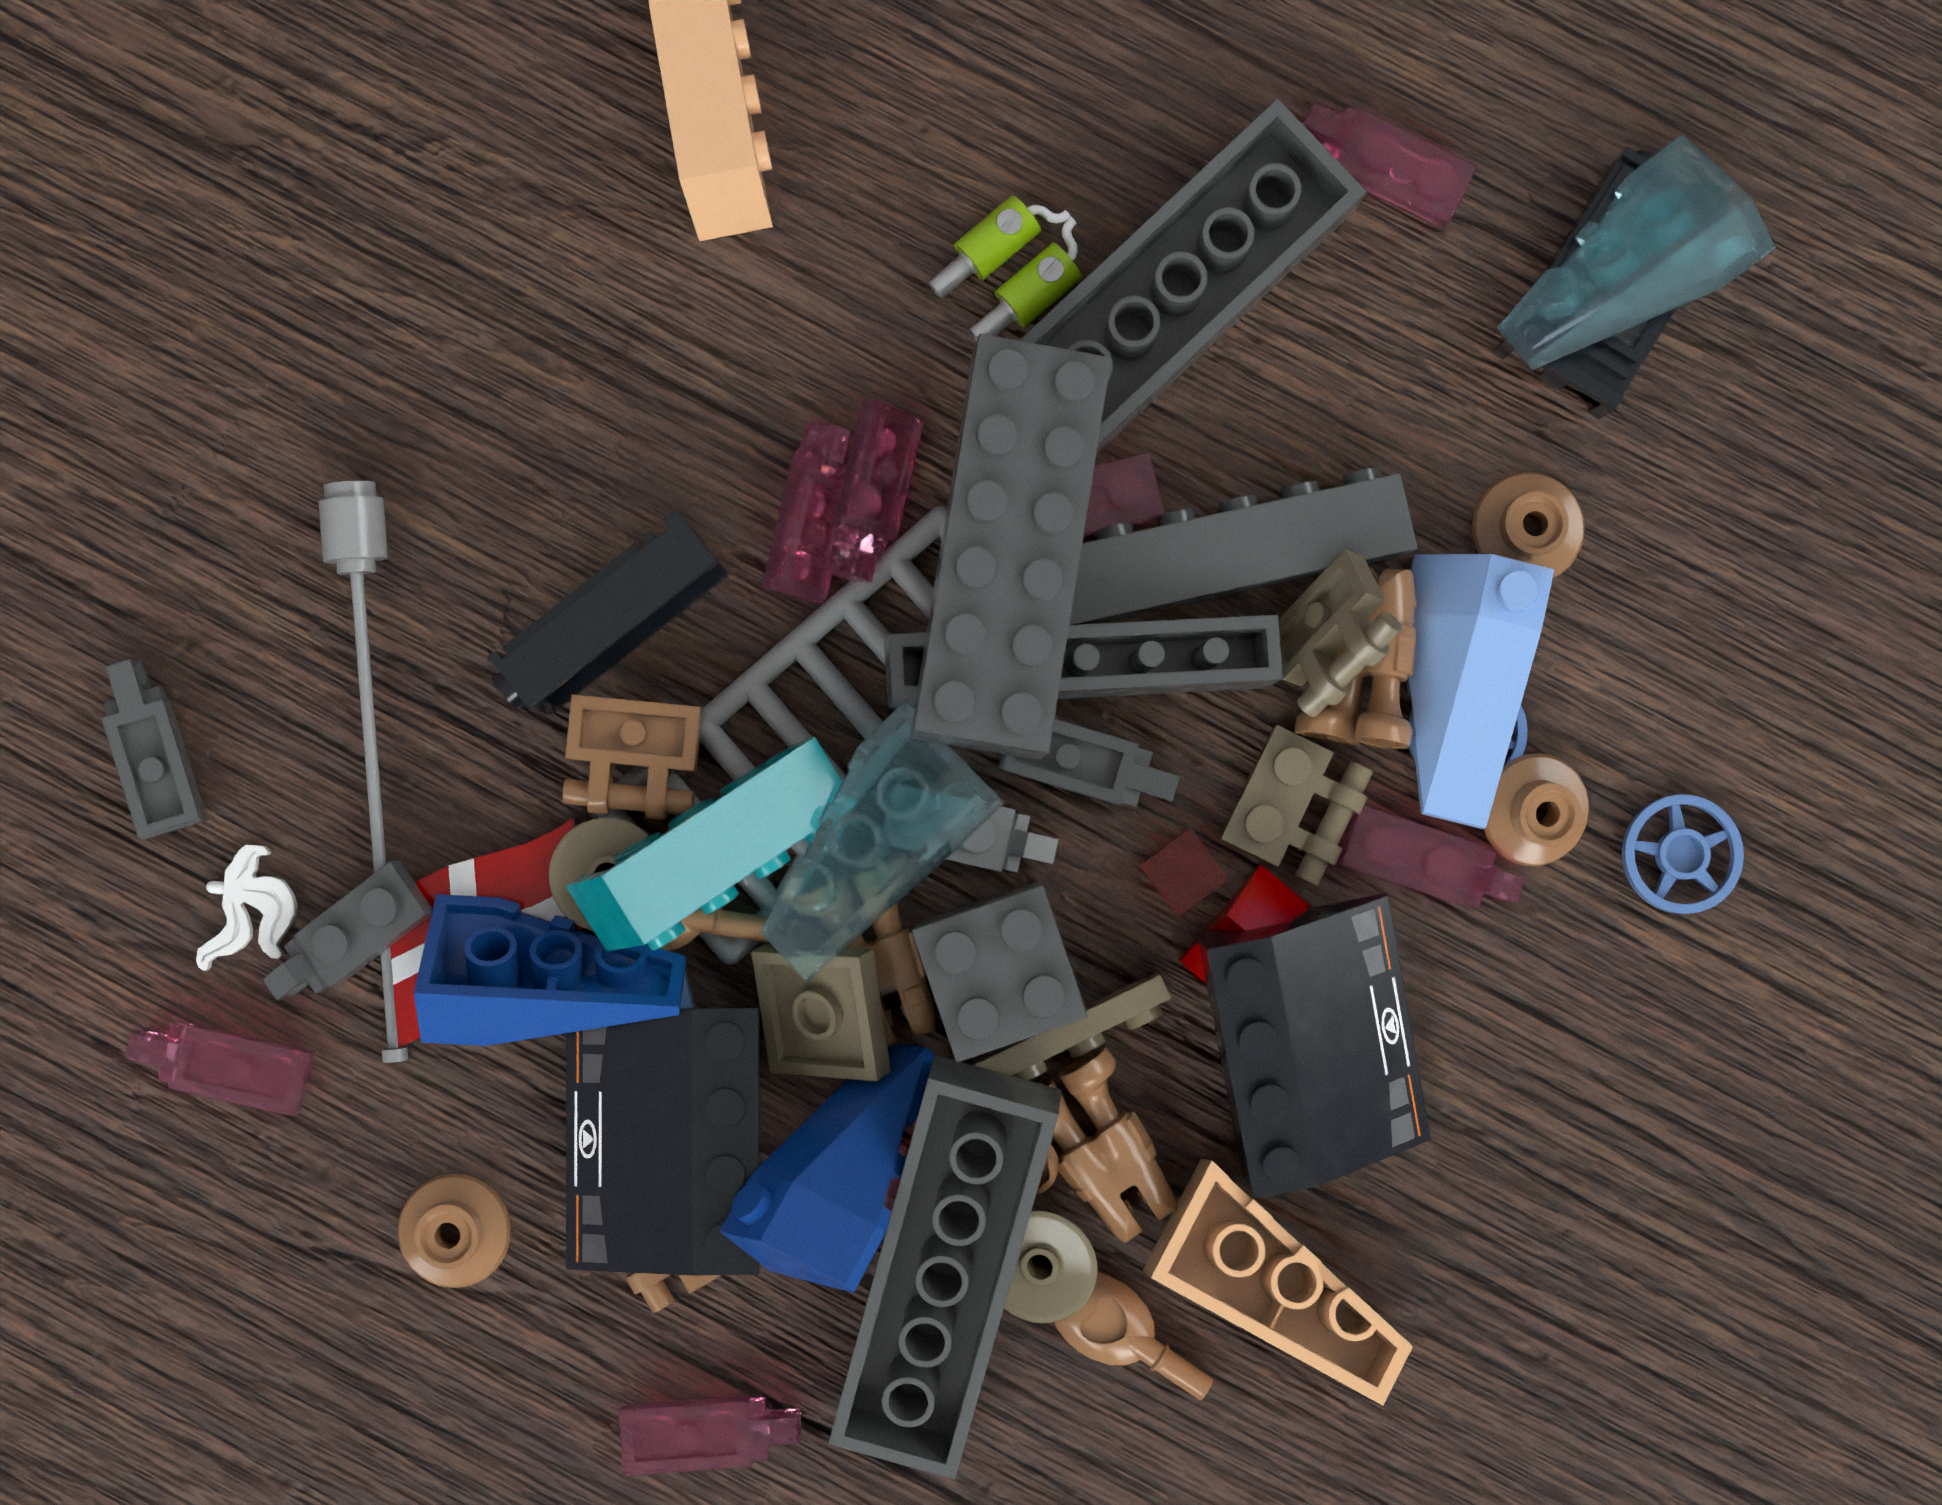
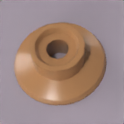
[1472,472,1585,578]
[1484,753,1589,866]
[397,1173,511,1288]

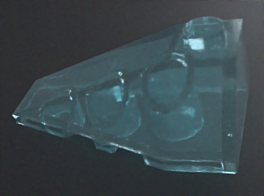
[1497,134,1776,370]
[761,701,1004,981]

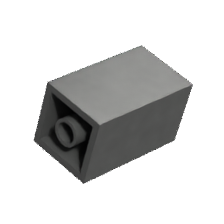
[911,881,1088,1063]

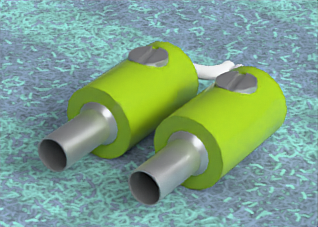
[928,195,1083,341]

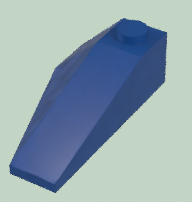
[414,894,686,1046]
[719,1044,934,1293]

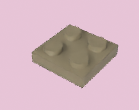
[751,943,891,1081]

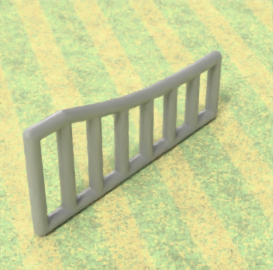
[594,506,947,965]

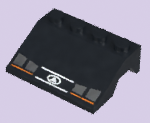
[1196,893,1431,1199]
[566,1006,761,1276]

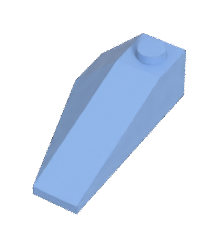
[1406,554,1554,829]

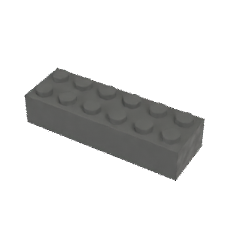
[1019,98,1367,454]
[909,334,1112,760]
[828,1055,1061,1480]

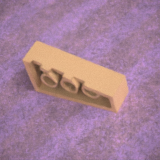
[648,0,773,241]
[1142,1158,1413,1406]

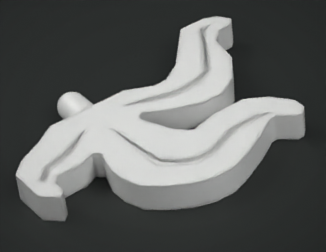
[196,845,298,971]

